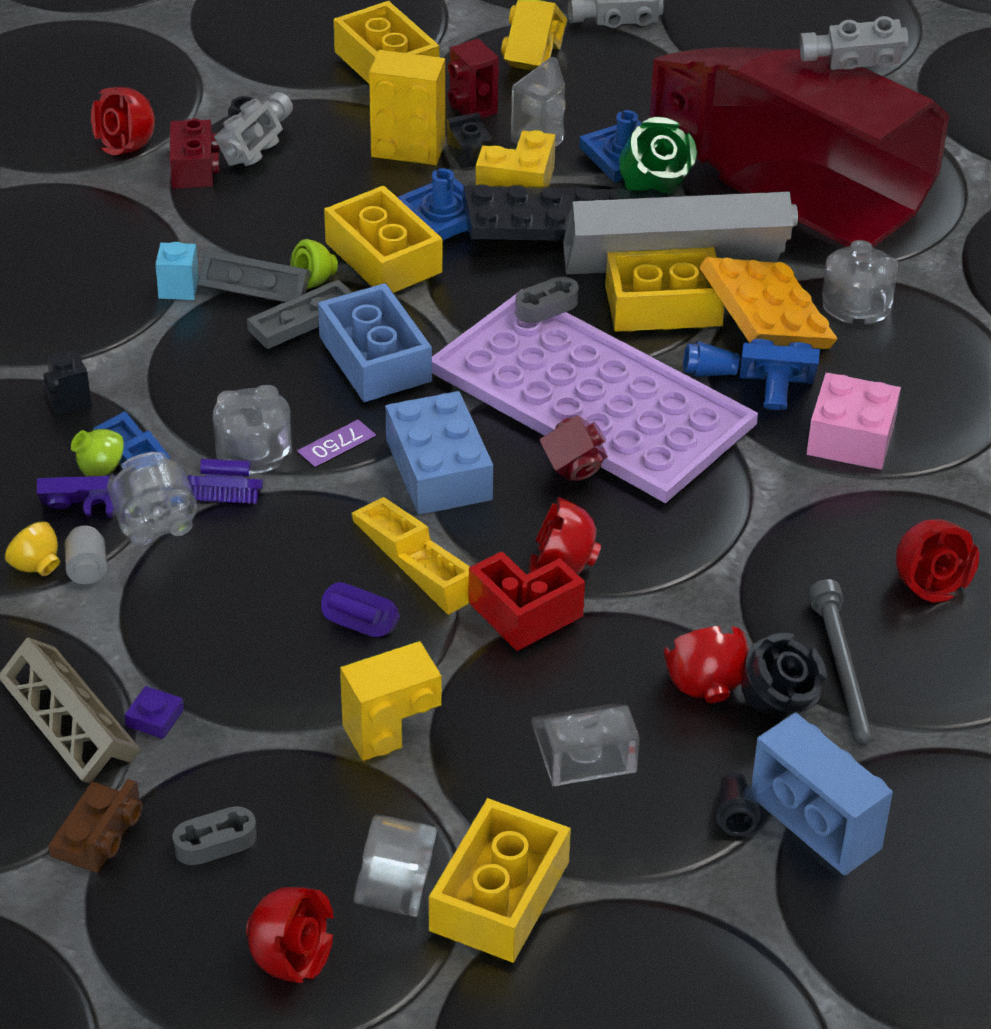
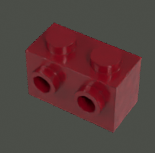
[447,38,499,118]
[170,118,220,188]

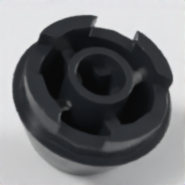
[741,633,827,718]

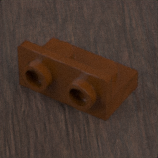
[48,779,143,873]

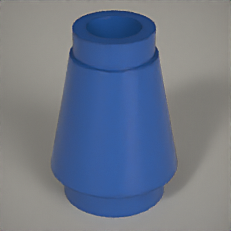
[683,341,739,377]

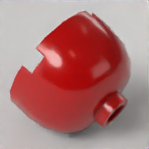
[91,87,155,155]
[528,497,601,575]
[895,519,980,603]
[663,626,749,703]
[246,887,334,983]

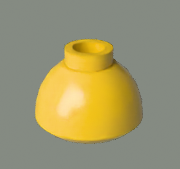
[5,522,60,576]

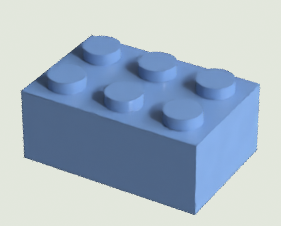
[318,283,432,402]
[385,391,493,515]
[751,712,893,876]

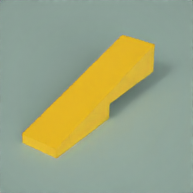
[352,497,470,615]

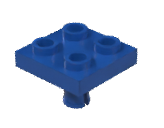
[579,110,642,182]
[397,168,468,241]
[739,339,820,410]

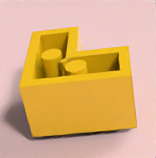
[501,0,567,74]
[476,130,556,188]
[340,641,442,761]

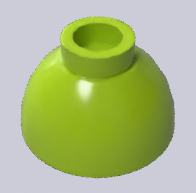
[290,239,338,289]
[71,429,124,477]

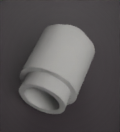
[64,526,107,584]

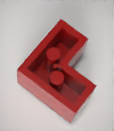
[468,551,585,651]

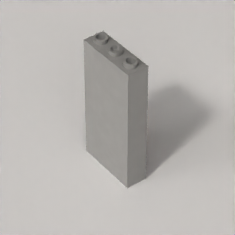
[563,192,798,275]

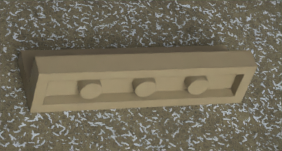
[0,637,141,784]

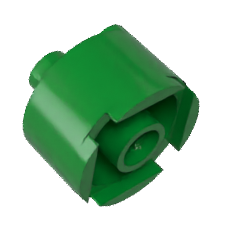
[619,117,697,196]

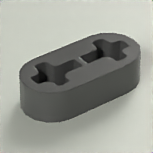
[515,277,579,323]
[172,806,257,865]

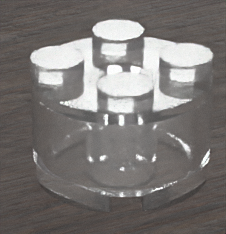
[822,240,899,324]
[213,385,292,474]
[107,452,197,546]
[354,814,438,917]

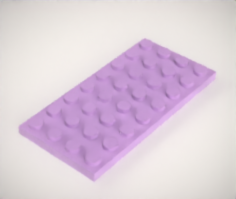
[432,289,758,503]

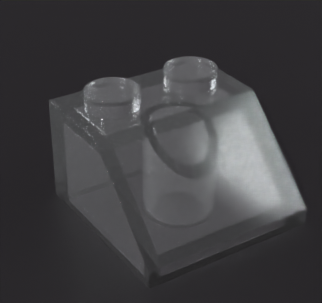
[511,57,566,146]
[532,703,639,787]

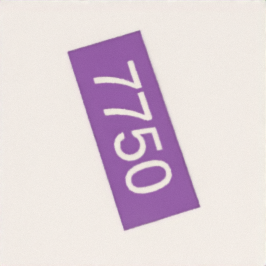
[297,419,376,467]

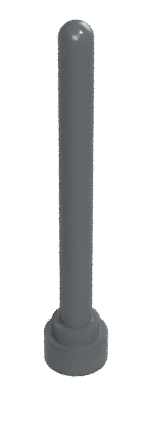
[808,579,872,744]

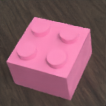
[807,373,901,470]

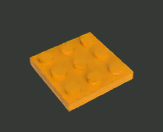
[699,257,838,349]

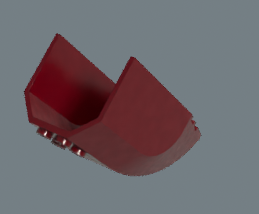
[650,47,949,255]

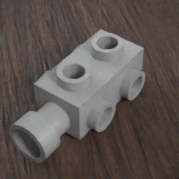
[567,0,664,28]
[799,16,908,70]
[214,92,293,166]

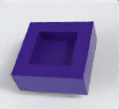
[124,686,184,739]

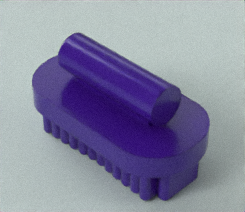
[186,458,263,504]
[321,582,401,637]

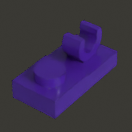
[37,476,121,518]

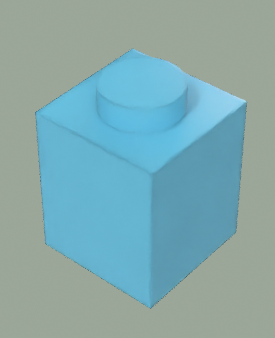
[155,242,199,300]

